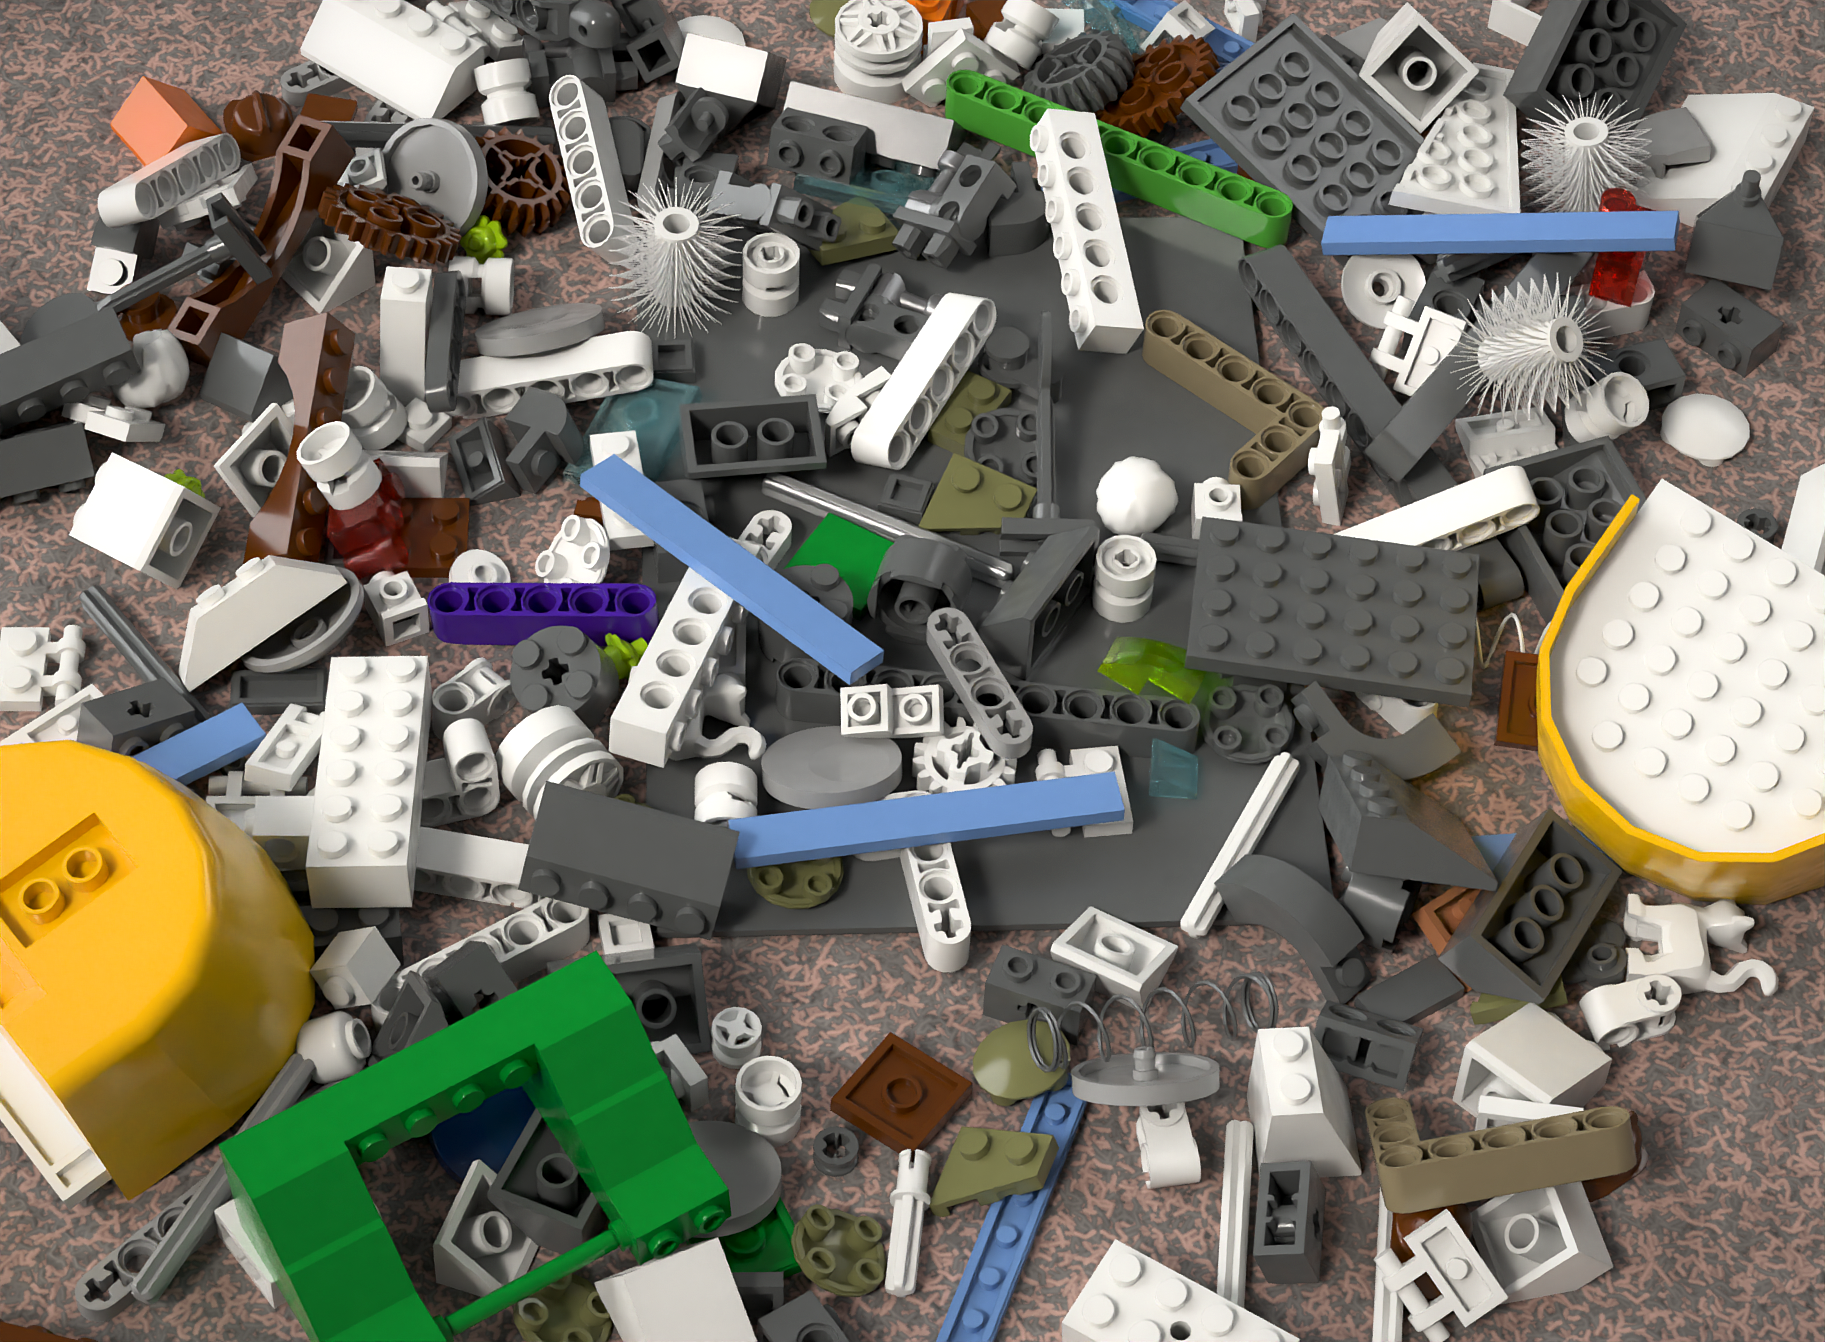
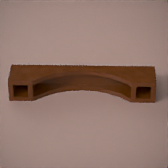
[167,114,355,367]
[243,312,355,564]

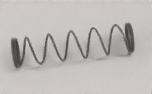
[1027,971,1279,1073]

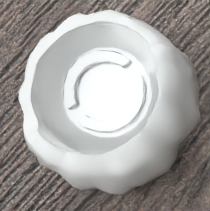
[110,329,190,409]
[1096,456,1179,537]

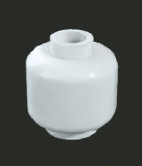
[293,1011,372,1084]

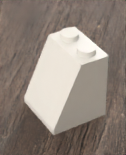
[1359,2,1480,134]
[69,452,221,590]
[1453,1003,1612,1118]
[1247,1027,1362,1178]
[594,1237,757,1342]

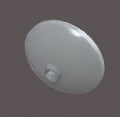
[240,567,364,673]

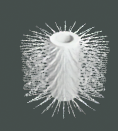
[1521,92,1652,213]
[608,177,744,339]
[1447,273,1613,425]

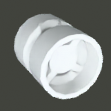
[983,0,1060,70]
[473,58,540,125]
[742,233,800,317]
[448,256,514,316]
[341,366,408,450]
[1565,372,1649,443]
[297,421,382,510]
[1091,535,1157,623]
[694,762,757,829]
[735,1056,802,1148]

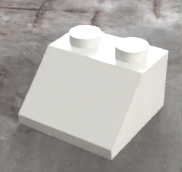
[1471,1181,1614,1304]

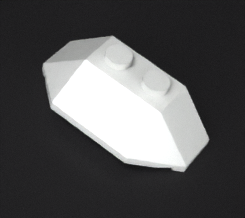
[178,555,347,692]

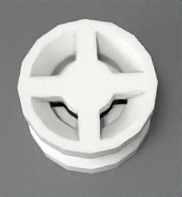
[711,1007,762,1069]

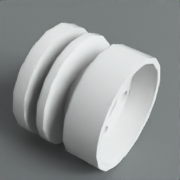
[834,0,923,104]
[495,705,623,821]

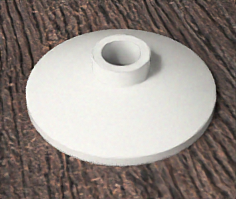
[1341,254,1426,329]

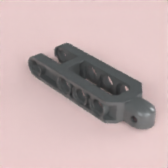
[475,0,621,48]

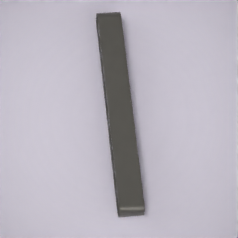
[1363,252,1596,483]
[776,658,1200,761]

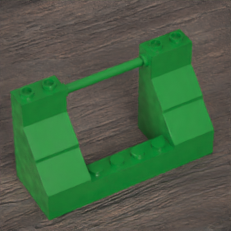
[218,950,732,1342]

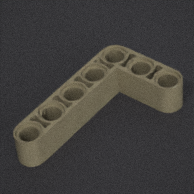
[1142,310,1324,510]
[1365,1097,1637,1214]

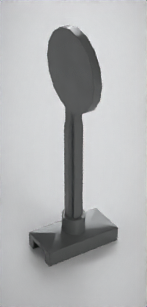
[20,192,273,345]
[999,311,1095,557]

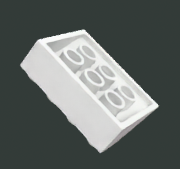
[1628,93,1814,227]

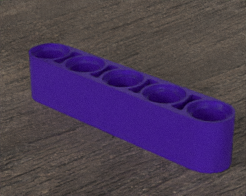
[427,582,660,646]

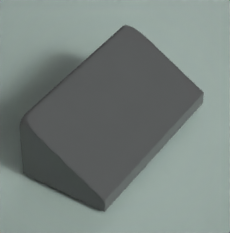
[448,416,521,506]

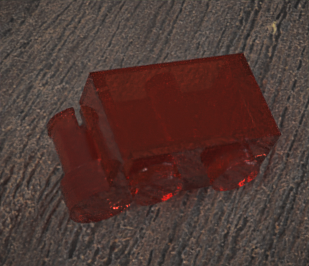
[1588,188,1656,308]
[327,458,409,580]

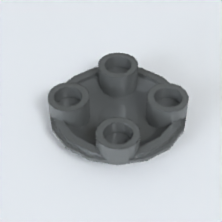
[964,408,1037,487]
[1200,684,1295,765]

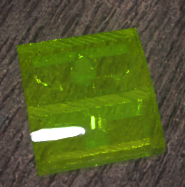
[1097,637,1207,704]

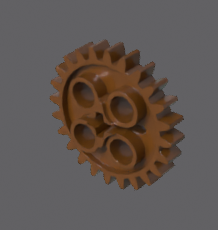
[1094,34,1220,138]
[317,183,462,264]

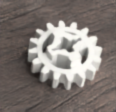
[912,717,1017,794]

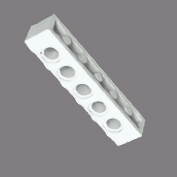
[1030,108,1144,354]
[609,537,761,768]

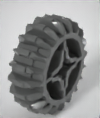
[1022,29,1136,113]

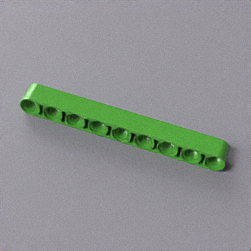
[945,70,1293,248]

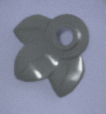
[1561,918,1628,988]

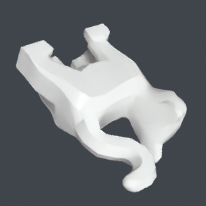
[628,666,767,761]
[1623,894,1779,996]

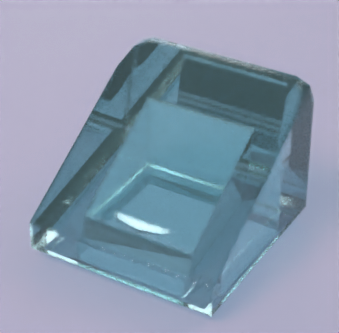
[1149,739,1198,799]

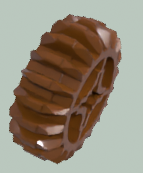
[475,126,571,238]

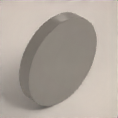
[382,118,488,236]
[475,303,606,357]
[761,726,903,809]
[1071,1046,1220,1106]
[688,1121,782,1238]

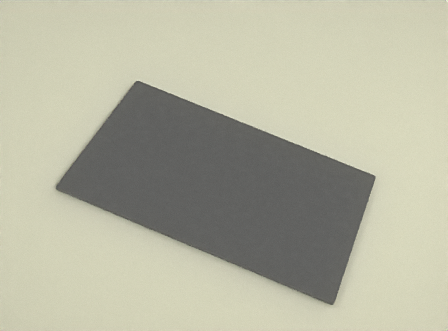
[636,217,1333,938]

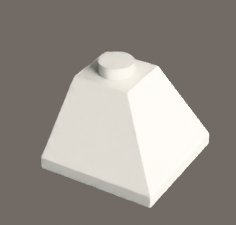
[214,403,294,518]

